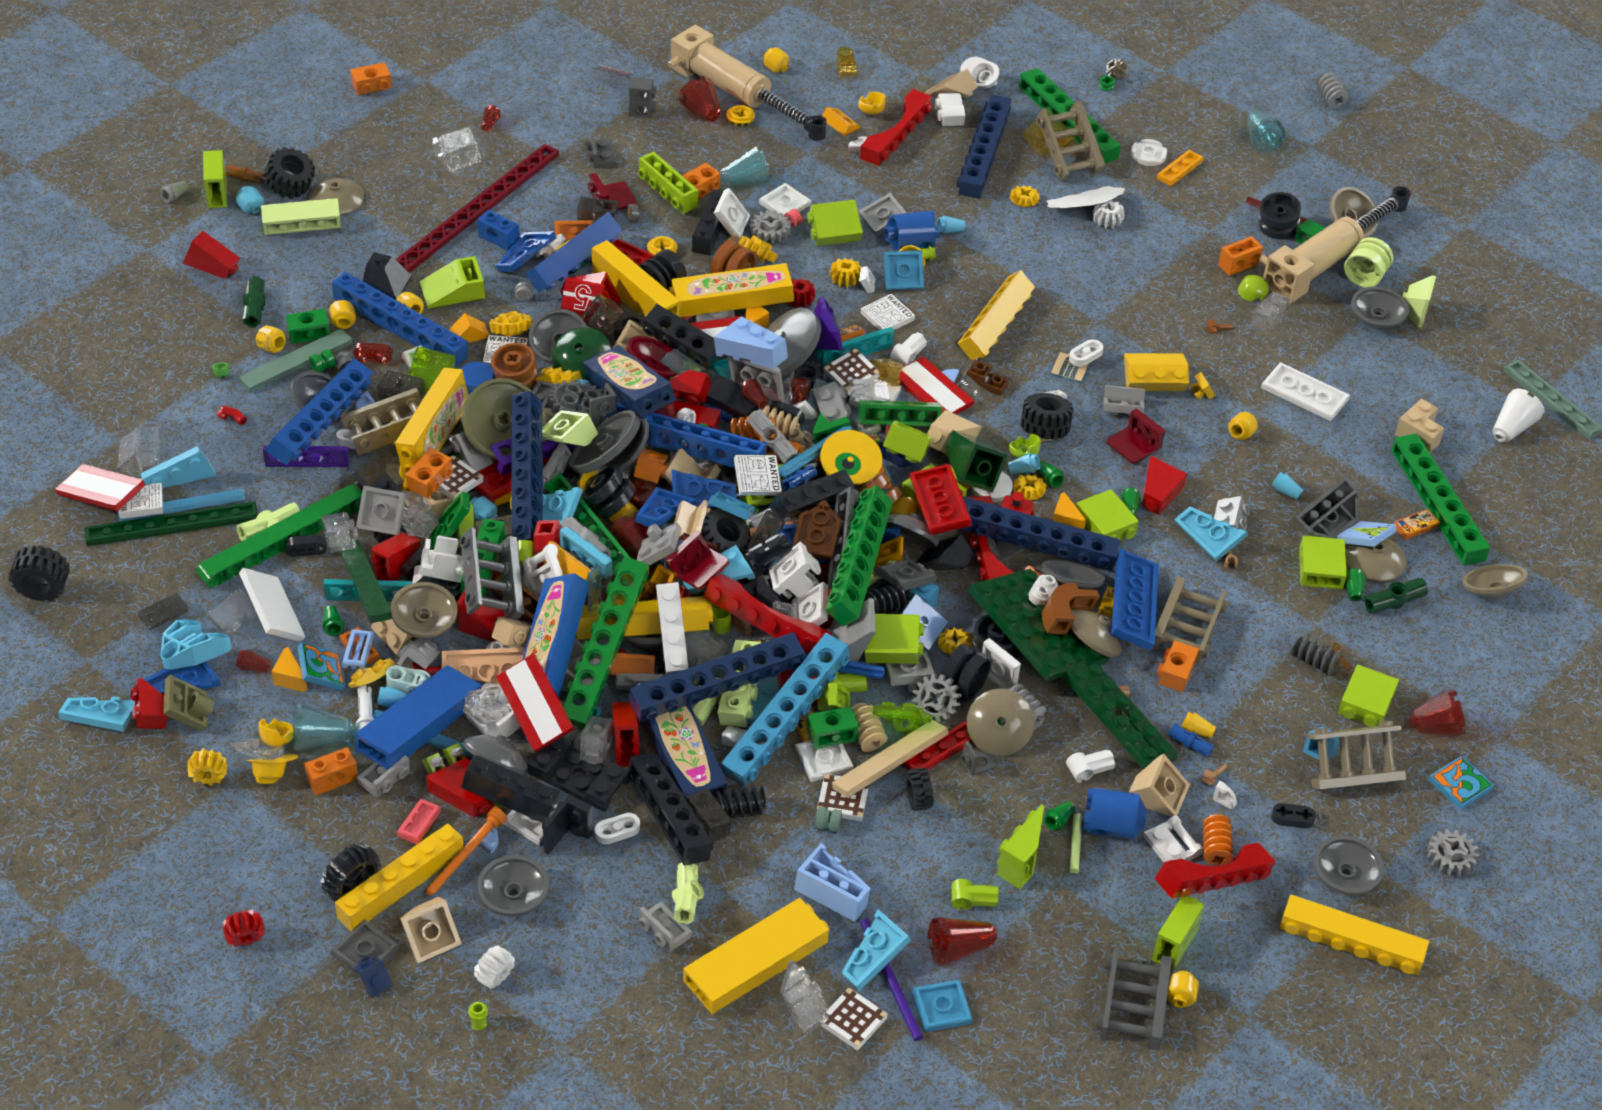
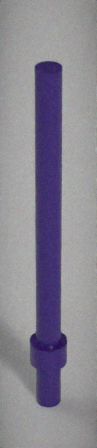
[860,918,923,1041]

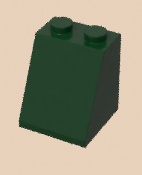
[945,430,1008,493]

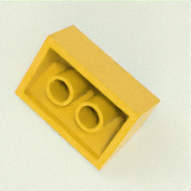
[1124,353,1189,391]

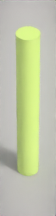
[1070,813,1082,874]

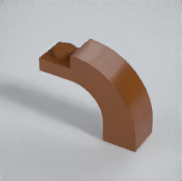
[1042,583,1100,634]

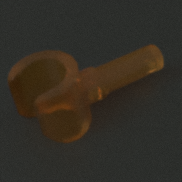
[1332,643,1353,671]

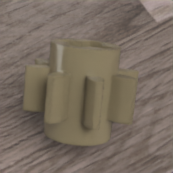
[1106,58,1128,80]
[790,430,815,451]

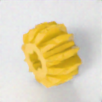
[830,257,861,288]
[187,748,227,786]

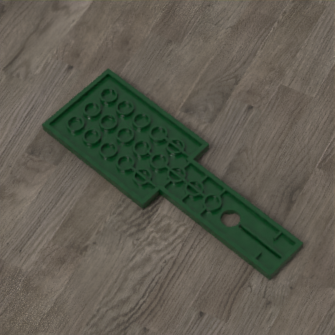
[967,568,1179,769]

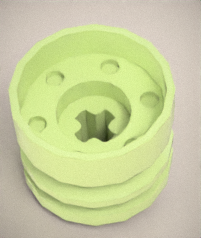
[1344,237,1394,288]

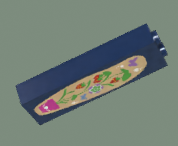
[583,345,676,418]
[634,675,728,806]

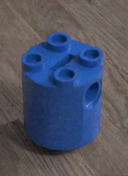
[884,210,939,251]
[1083,787,1147,840]

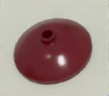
[626,336,683,378]

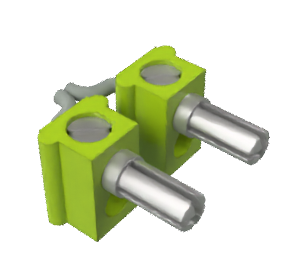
[422,743,466,775]

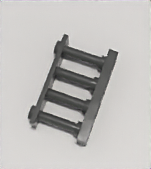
[460,527,524,620]
[1097,947,1172,1050]

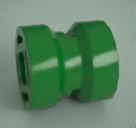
[309,349,336,373]

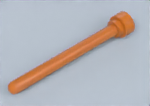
[426,807,508,896]

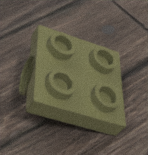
[164,675,215,731]

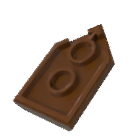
[791,500,842,560]

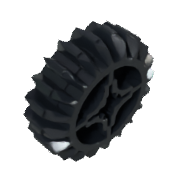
[320,843,381,902]

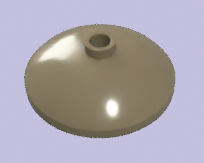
[307,178,364,216]
[1329,187,1378,238]
[1345,538,1407,583]
[1462,564,1528,599]
[391,582,457,638]
[1070,609,1122,657]
[967,689,1034,756]

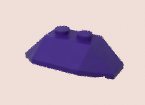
[814,297,843,351]

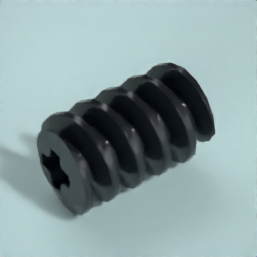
[864,584,907,614]
[716,786,766,820]

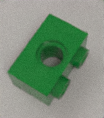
[285,308,330,344]
[807,706,859,749]

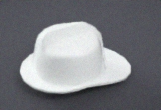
[960,57,999,89]

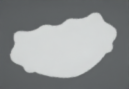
[1046,186,1125,208]

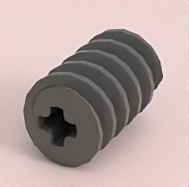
[1291,633,1341,676]

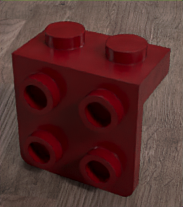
[587,173,636,214]
[1107,408,1165,464]
[665,531,730,590]

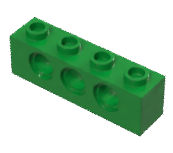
[858,400,942,426]
[461,518,506,597]

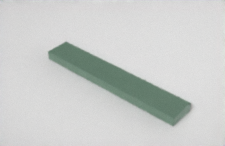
[239,328,353,393]
[1503,360,1602,440]

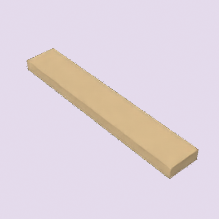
[832,720,948,798]

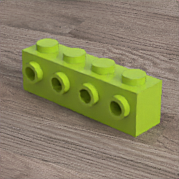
[638,152,698,214]

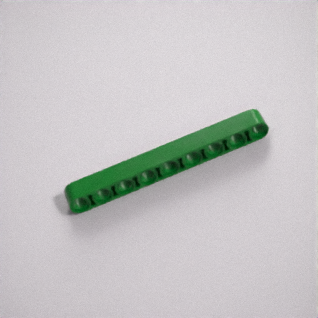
[196,484,362,588]

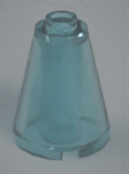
[1247,110,1286,153]
[720,145,772,187]
[293,705,356,750]

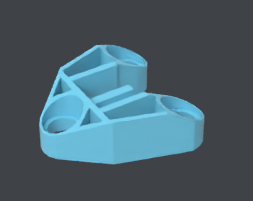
[160,619,232,669]

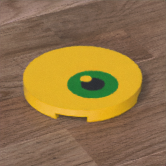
[820,430,882,486]

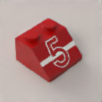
[561,278,605,328]

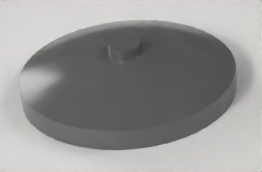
[767,308,821,377]
[569,410,640,474]

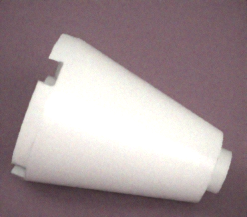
[1492,389,1545,443]

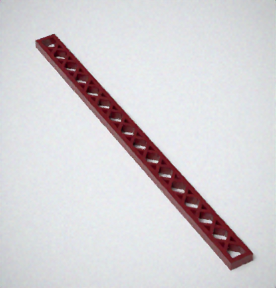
[395,144,559,273]

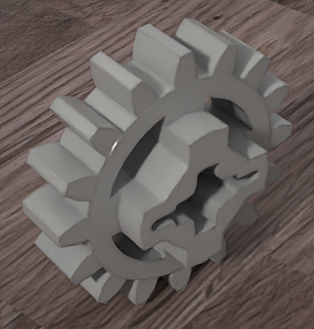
[750,210,791,243]
[912,674,961,722]
[1427,829,1479,876]

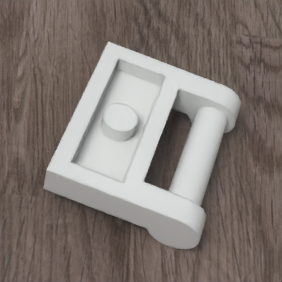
[523,544,563,596]
[1143,816,1204,862]

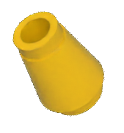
[1181,711,1216,739]

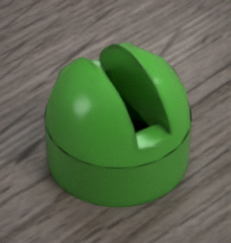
[212,362,229,379]

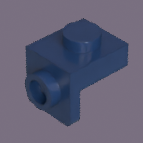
[353,956,393,997]

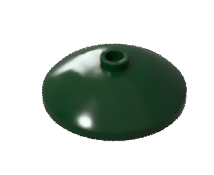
[552,327,611,381]

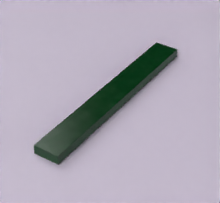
[84,501,258,546]
[337,539,392,623]

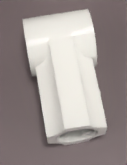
[890,332,927,366]
[1066,750,1115,783]

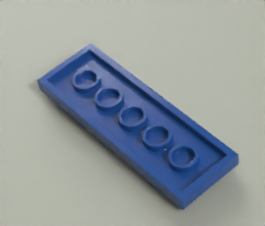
[1111,549,1159,651]

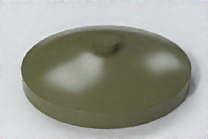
[462,378,545,460]

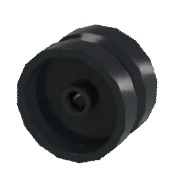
[1259,192,1301,240]
[582,465,636,519]
[972,614,1020,660]
[940,644,992,700]

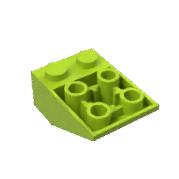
[419,256,485,309]
[997,804,1044,889]

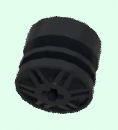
[638,249,687,291]

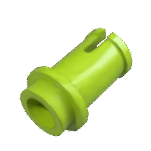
[920,246,935,261]
[468,1002,488,1030]

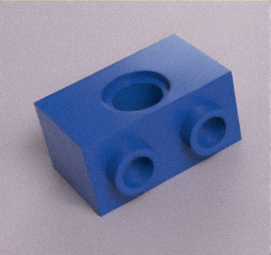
[477,210,519,251]

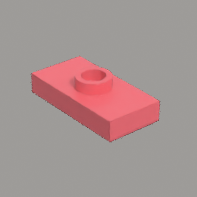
[397,799,441,845]

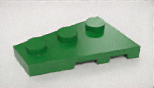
[428,491,471,548]

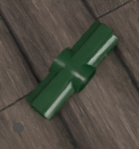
[243,276,265,327]
[1364,578,1428,614]

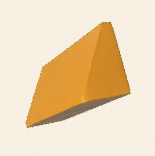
[822,107,860,136]

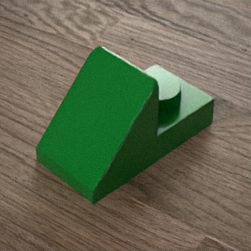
[812,413,850,444]

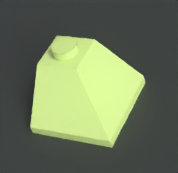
[1403,275,1436,328]
[542,410,598,446]

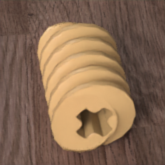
[762,405,800,440]
[851,703,888,752]

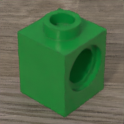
[1295,219,1325,244]

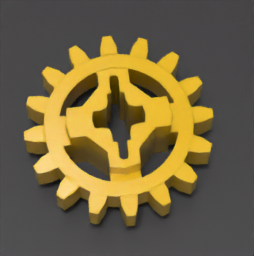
[738,235,778,263]
[489,311,533,337]

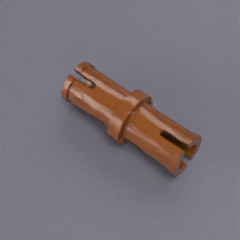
[226,164,264,184]

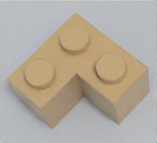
[1395,398,1444,453]

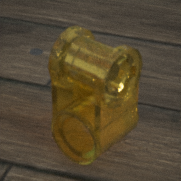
[836,46,858,78]
[869,358,904,386]

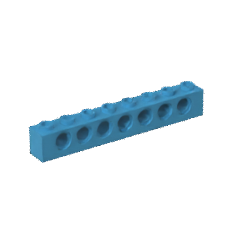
[721,633,850,787]

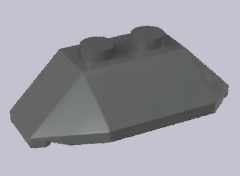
[1293,476,1360,538]

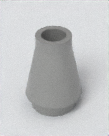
[160,181,189,202]

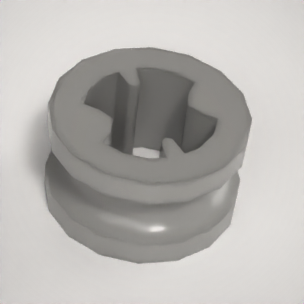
[514,282,533,301]

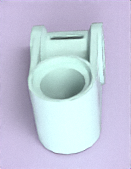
[386,665,431,694]

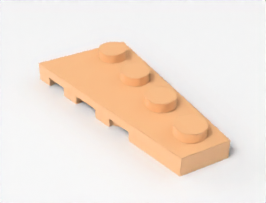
[442,647,526,684]

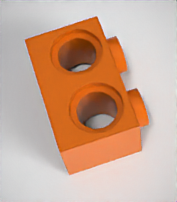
[682,163,721,199]
[1218,236,1263,276]
[405,448,453,499]

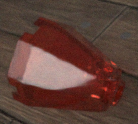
[678,76,720,122]
[1409,689,1466,736]

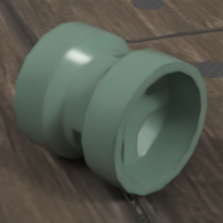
[815,806,842,833]

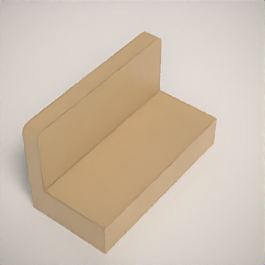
[674,500,708,541]

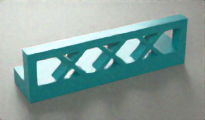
[815,327,894,368]
[324,579,413,602]

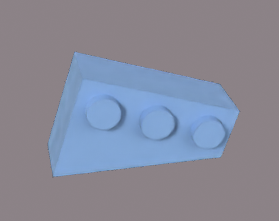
[714,316,788,368]
[794,843,871,922]

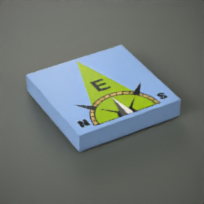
[1337,521,1396,547]

